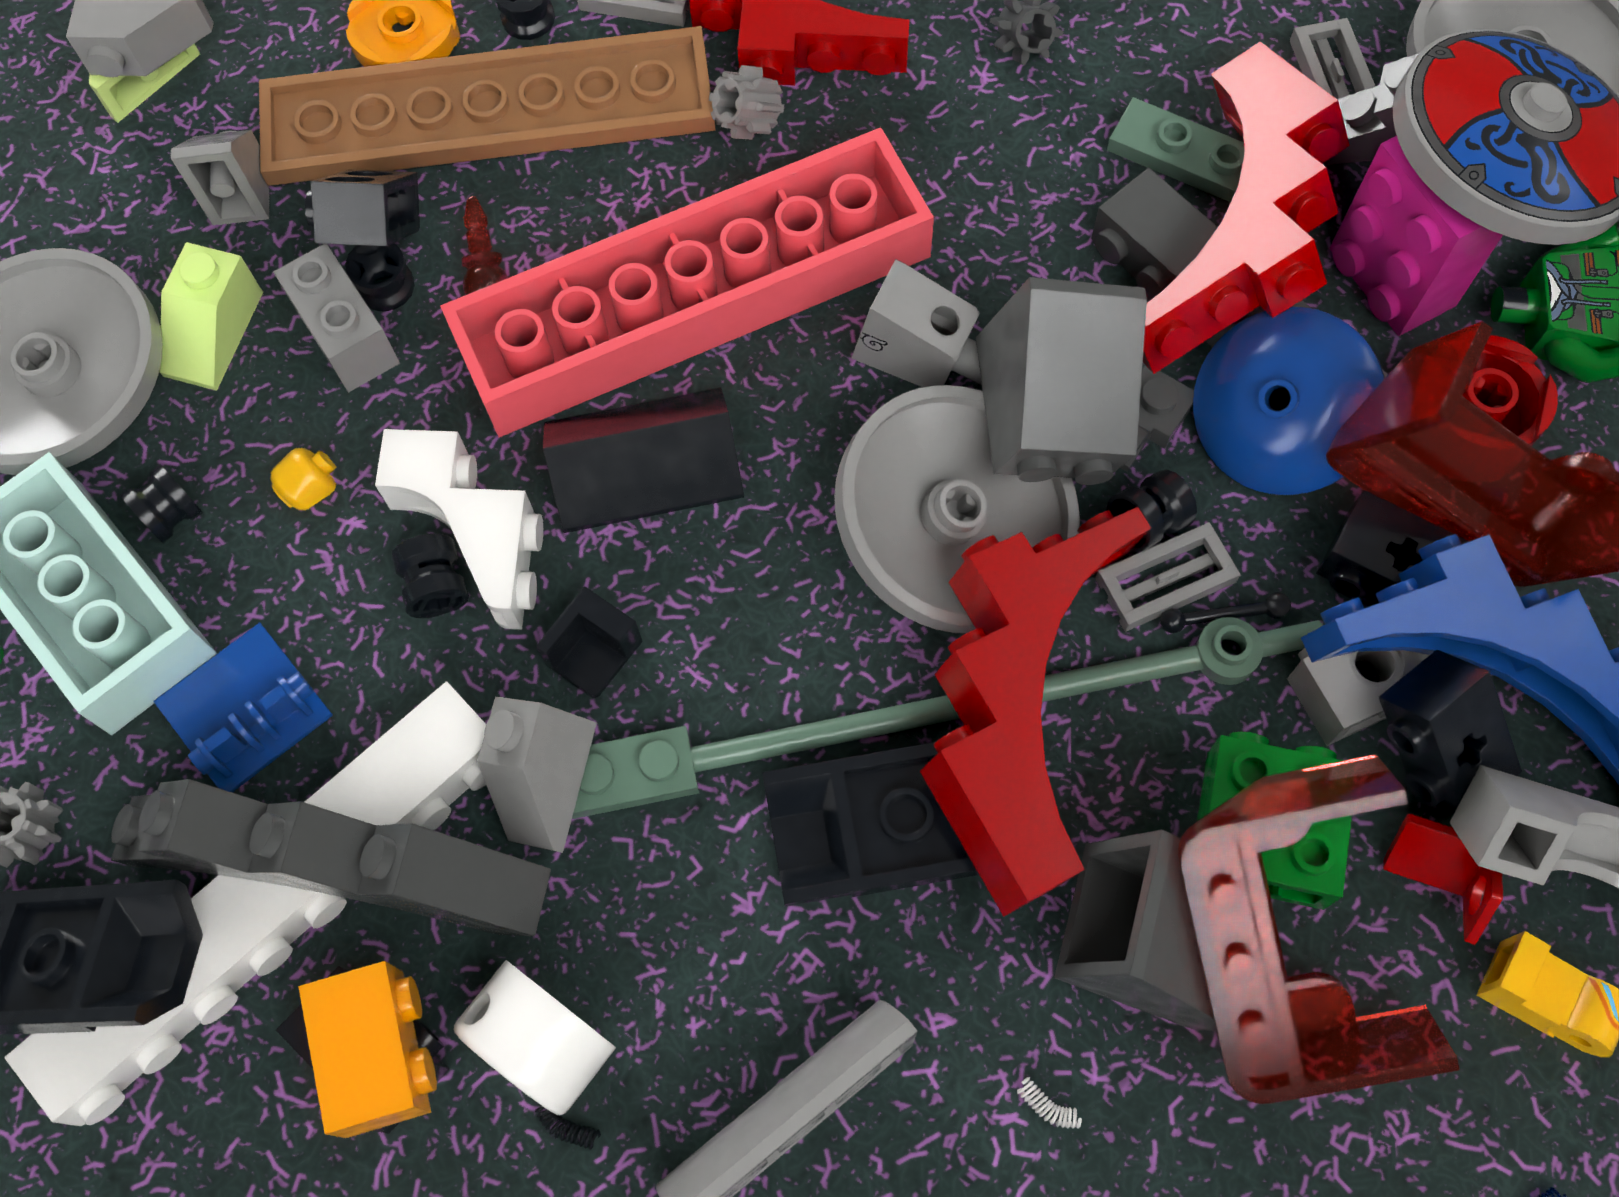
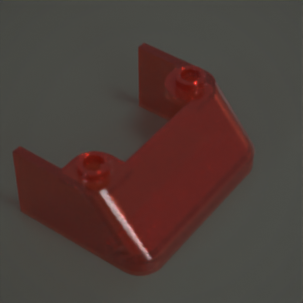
[1326,321,1619,587]
[1178,754,1460,1104]

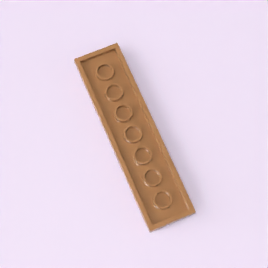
[259,26,716,186]

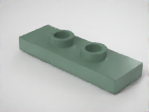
[1107,97,1245,202]

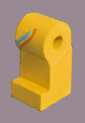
[1476,931,1619,1057]

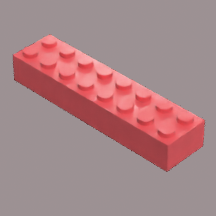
[440,127,934,438]

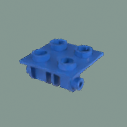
[153,622,333,792]

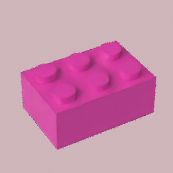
[1329,136,1503,336]

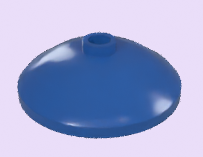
[1193,307,1387,495]

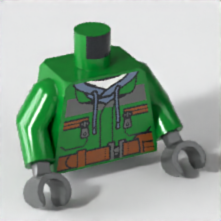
[1491,221,1619,383]

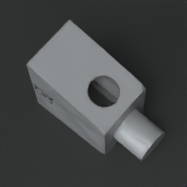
[851,259,982,387]

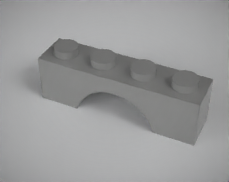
[1450,765,1619,888]

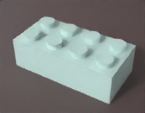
[0,452,218,736]

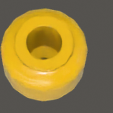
[270,448,337,510]

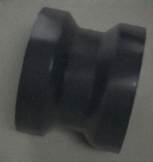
[496,0,555,40]
[345,243,415,312]
[120,465,203,543]

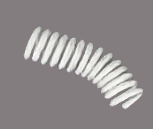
[1017,1077,1082,1129]

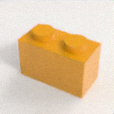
[298,961,437,1138]

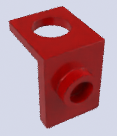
[1383,814,1503,945]

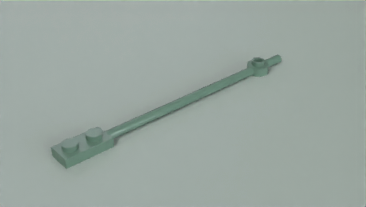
[572,617,1323,819]

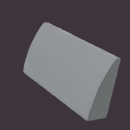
[656,1000,918,1197]

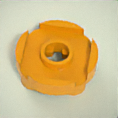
[346,0,460,67]

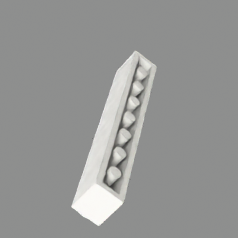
[4,681,486,1126]

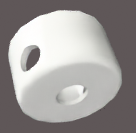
[454,960,616,1115]

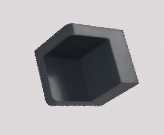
[537,586,643,698]

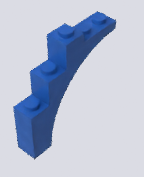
[1301,534,1619,785]

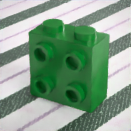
[1193,732,1358,910]

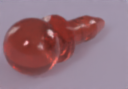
[461,196,508,295]

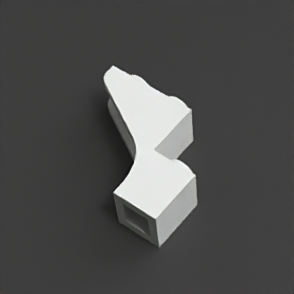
[375,429,543,630]

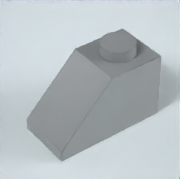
[66,0,214,77]
[171,130,269,226]
[477,696,597,853]

